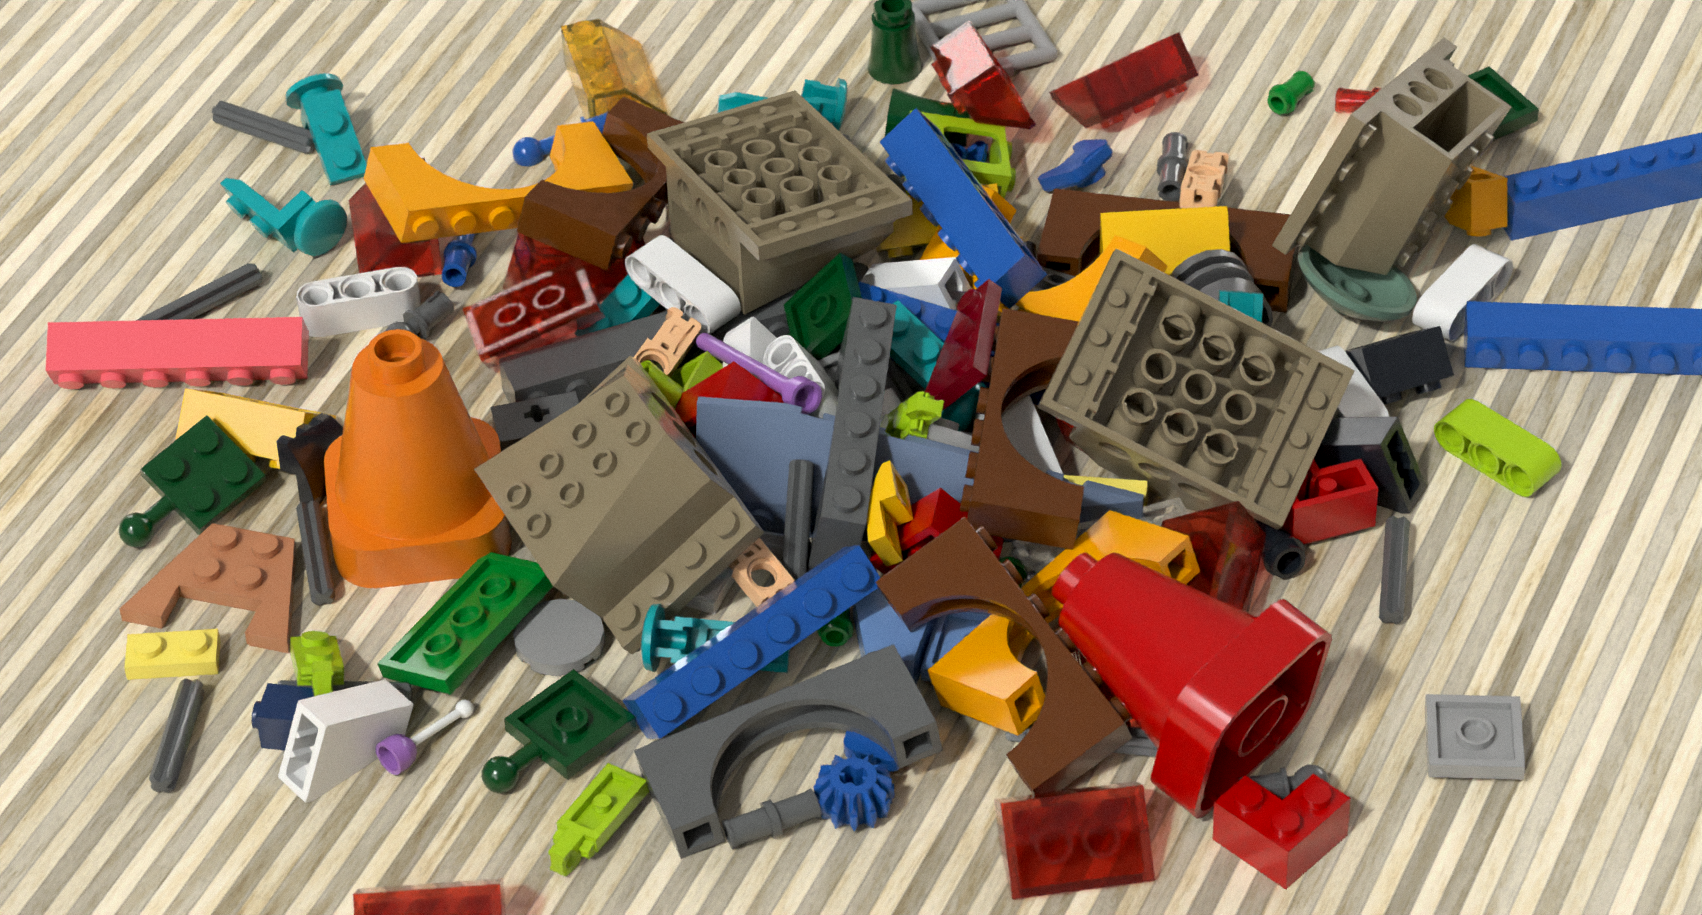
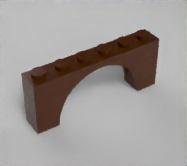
[516,97,685,270]
[1037,188,1299,313]
[959,308,1084,550]
[875,517,1132,805]

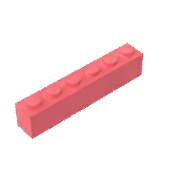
[45,317,309,389]

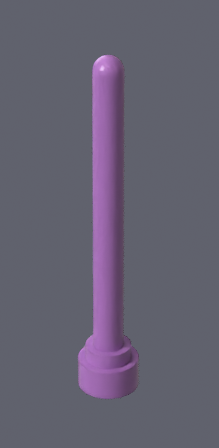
[696,333,822,415]

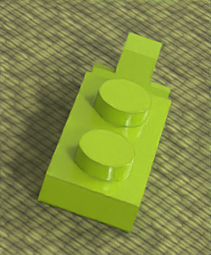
[880,391,944,440]
[290,631,344,696]
[548,763,649,877]

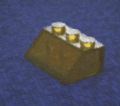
[561,19,668,120]

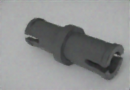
[1157,132,1189,201]
[722,789,822,849]

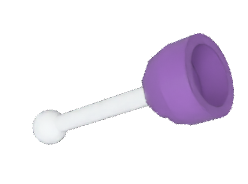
[376,700,474,775]

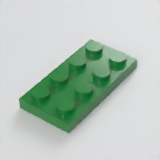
[377,552,553,695]

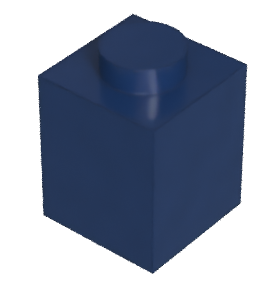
[251,683,314,751]

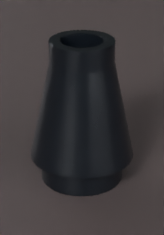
[1250,520,1306,578]

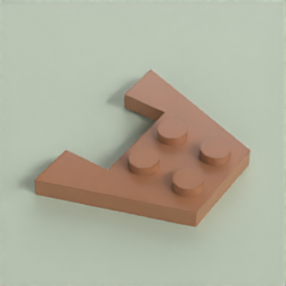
[119,523,297,653]

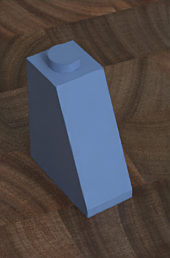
[853,588,936,685]

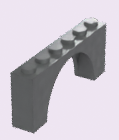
[807,297,897,572]
[634,644,943,859]

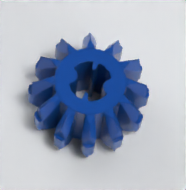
[814,751,895,833]

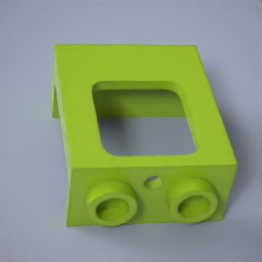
[904,110,1016,198]

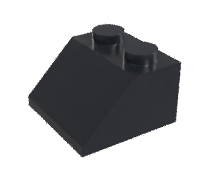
[1345,326,1454,405]

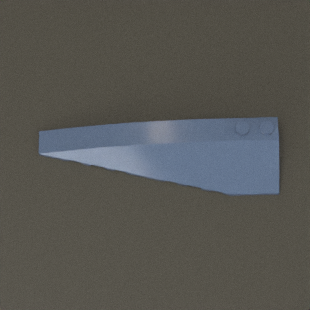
[696,397,1144,542]

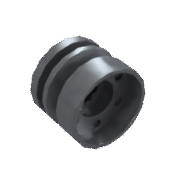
[1170,249,1273,327]

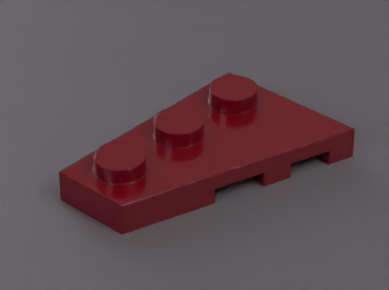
[925,279,1002,411]

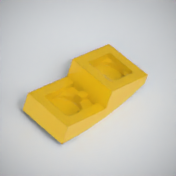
[867,461,913,567]

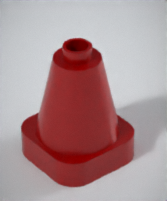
[1052,552,1332,818]

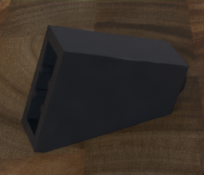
[1314,416,1426,514]

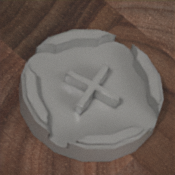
[513,599,605,676]

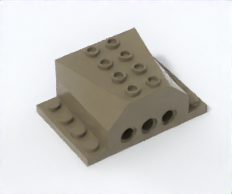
[1272,38,1511,275]
[647,90,913,315]
[1038,248,1355,530]
[474,355,765,655]

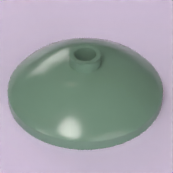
[1298,245,1417,322]

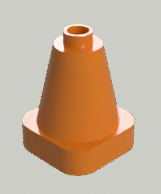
[324,329,512,588]

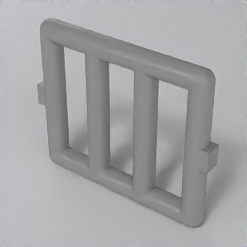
[912,0,1057,86]

